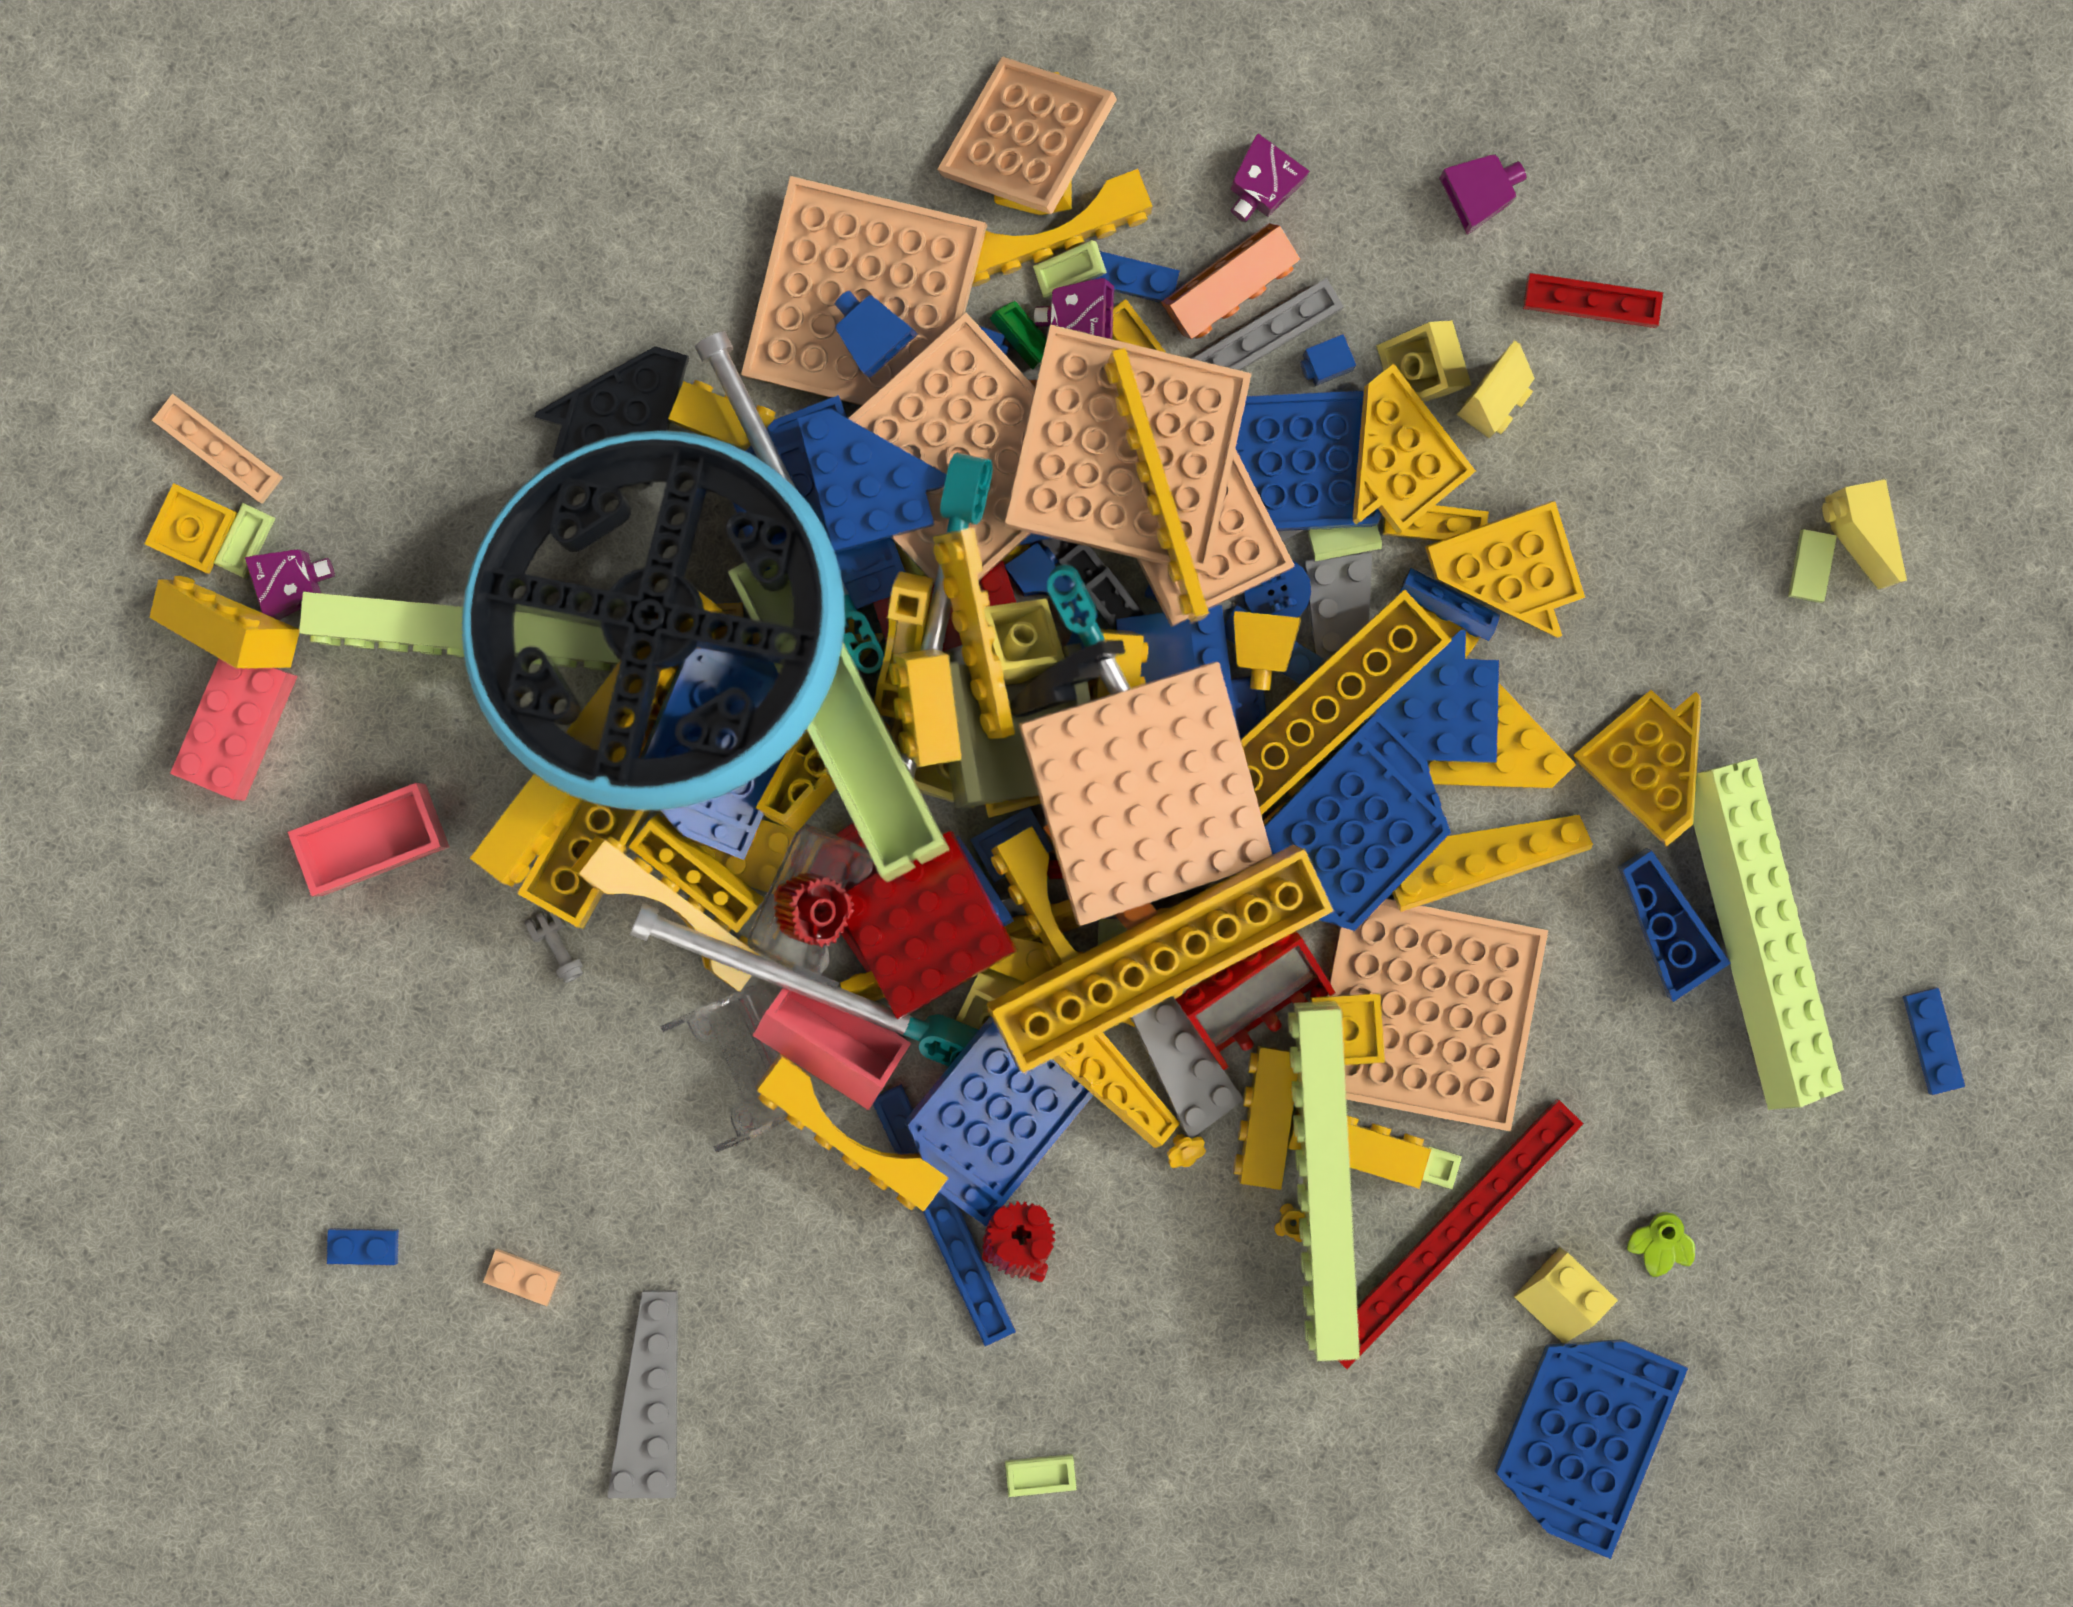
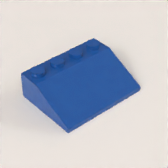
[1116,605,1237,726]

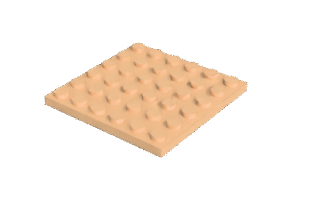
[741,176,987,406]
[848,313,1035,585]
[1004,325,1252,574]
[1019,662,1272,926]
[1328,899,1548,1131]

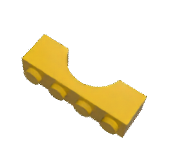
[875,571,934,718]

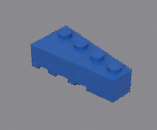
[1618,848,1731,1002]

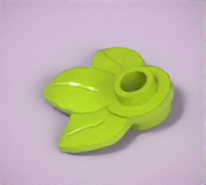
[1627,1212,1695,1277]

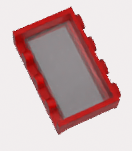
[1175,931,1336,1071]

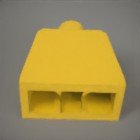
[1234,611,1301,691]

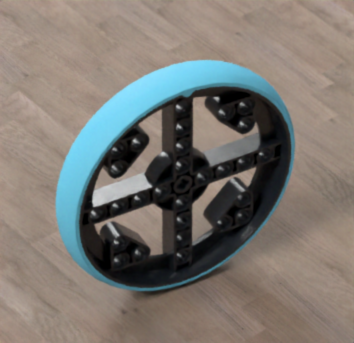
[462,431,845,810]

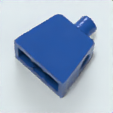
[834,291,918,378]

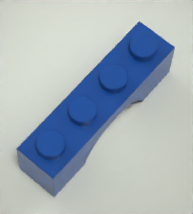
[1005,542,1107,649]

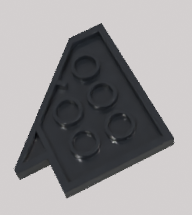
[534,346,689,487]

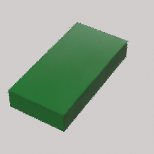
[989,300,1047,370]

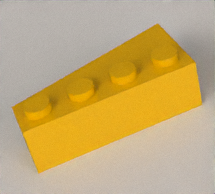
[149,576,299,669]
[756,721,890,832]

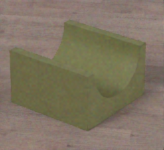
[947,643,1090,809]

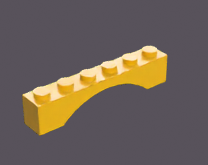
[972,169,1153,287]
[991,827,1079,967]
[571,836,760,992]
[755,1054,948,1212]

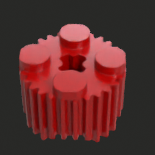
[773,872,854,947]
[982,1201,1056,1279]

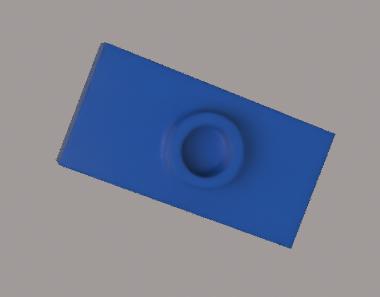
[1231,676,1266,739]

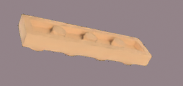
[152,394,283,504]

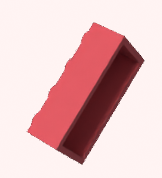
[170,659,297,801]
[287,783,450,896]
[753,969,911,1110]

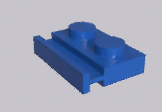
[970,806,1054,882]

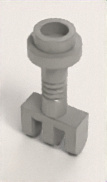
[524,911,583,983]

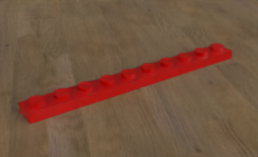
[1338,1099,1584,1370]

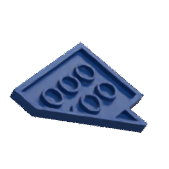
[797,409,947,553]
[1359,630,1499,763]

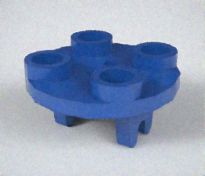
[1244,560,1312,617]

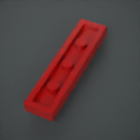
[1523,273,1664,328]

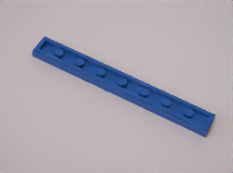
[873,1084,1016,1347]

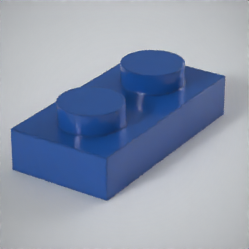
[327,1228,399,1265]

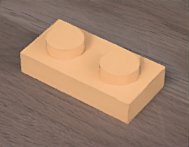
[483,1249,561,1306]

